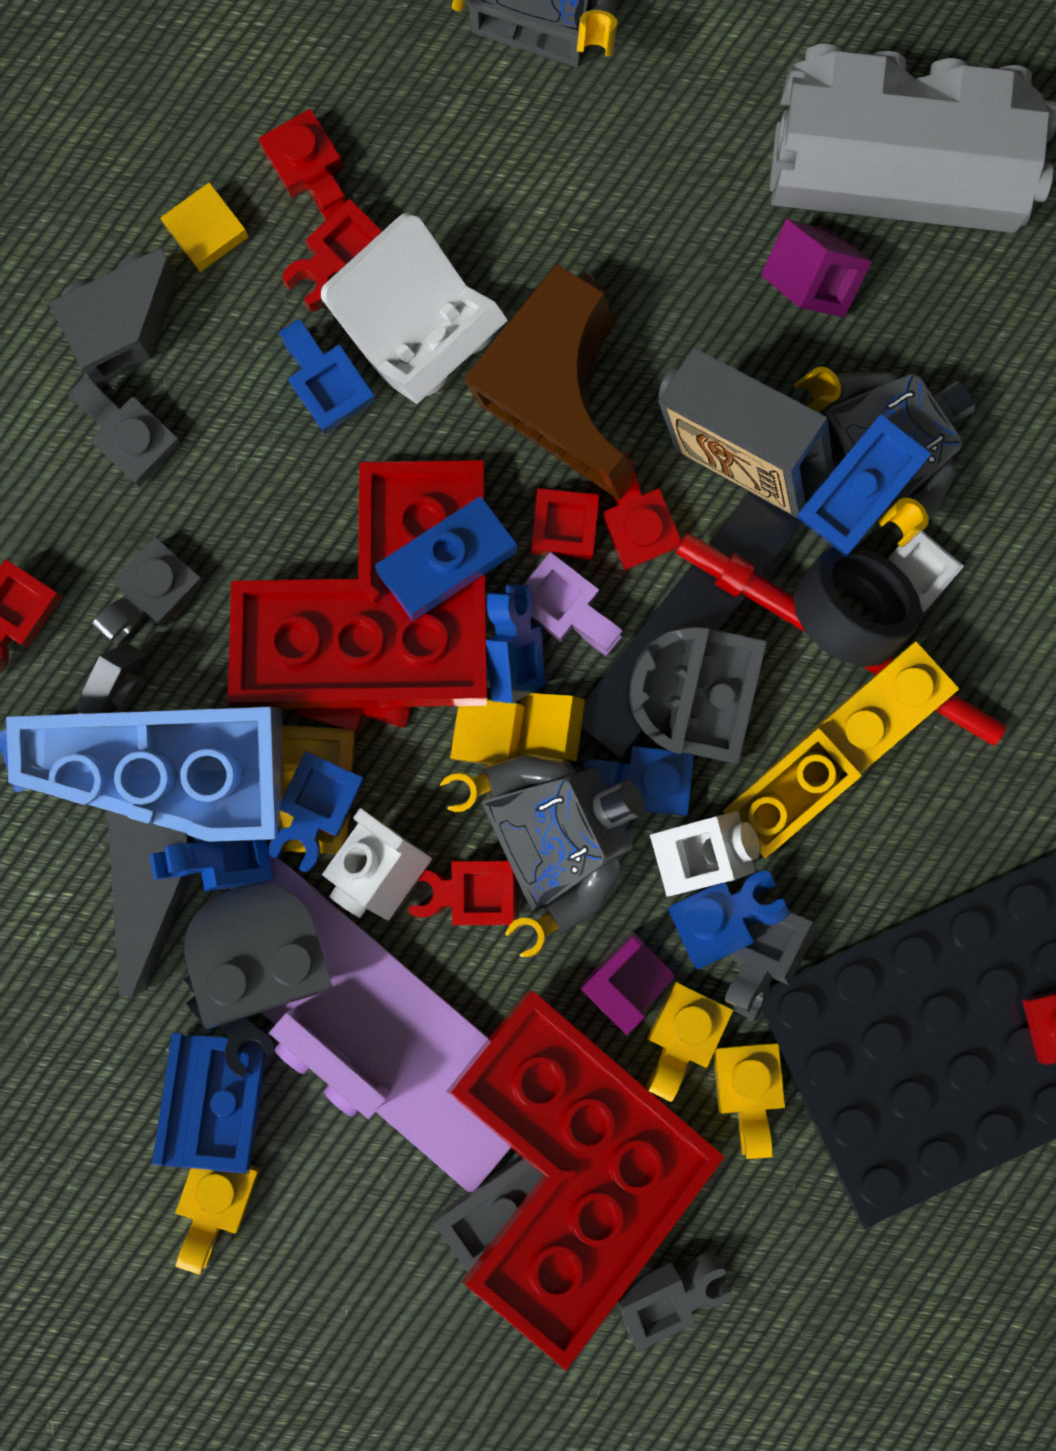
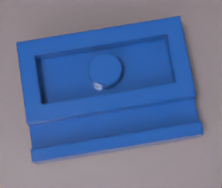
[152,1033,266,1174]

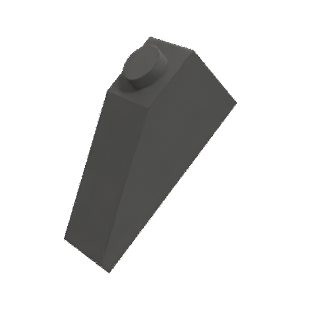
[107,810,196,996]

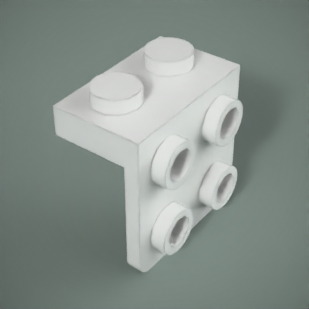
[321,213,508,404]

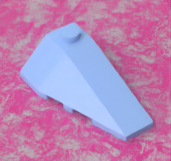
[6,707,284,842]

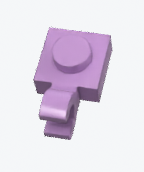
[524,552,622,657]

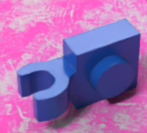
[279,319,375,435]
[583,746,694,816]
[149,838,273,891]

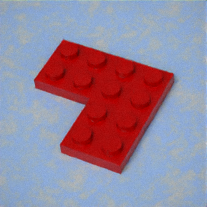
[228,460,487,709]
[446,990,725,1371]

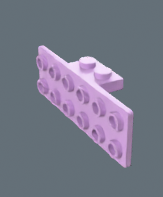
[230,850,511,1192]

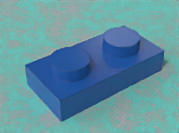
[797,414,931,557]

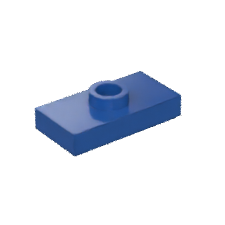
[375,496,517,621]

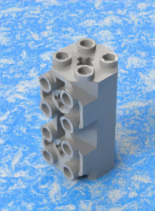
[769,44,1056,233]

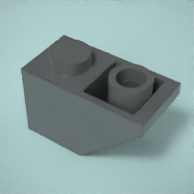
[48,247,179,386]

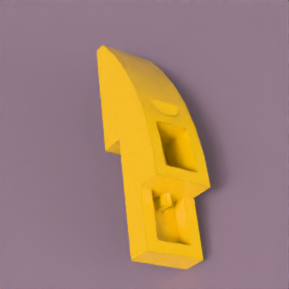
[723,641,959,859]

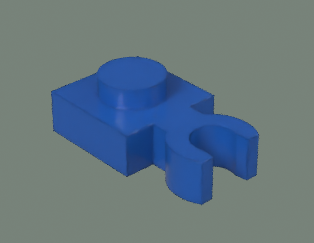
[486,584,546,703]
[269,751,365,872]
[668,871,790,970]

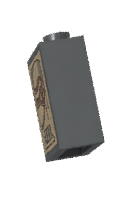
[658,347,834,518]

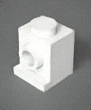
[322,808,432,921]
[650,811,760,897]

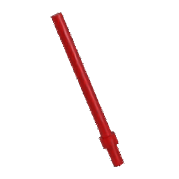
[675,532,1006,746]

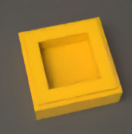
[160,183,248,272]
[518,693,585,762]
[450,700,525,765]

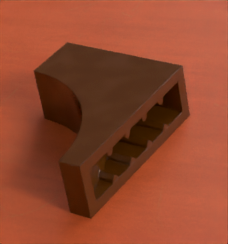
[464,264,635,500]

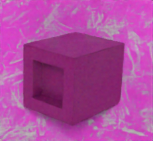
[762,218,872,317]
[579,932,674,1035]

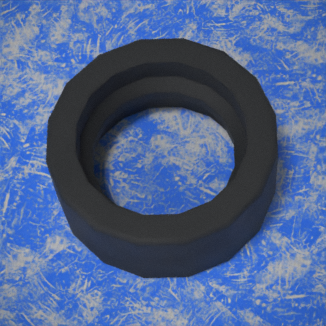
[793,545,922,667]

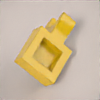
[645,982,733,1102]
[713,1042,785,1159]
[175,1165,261,1275]

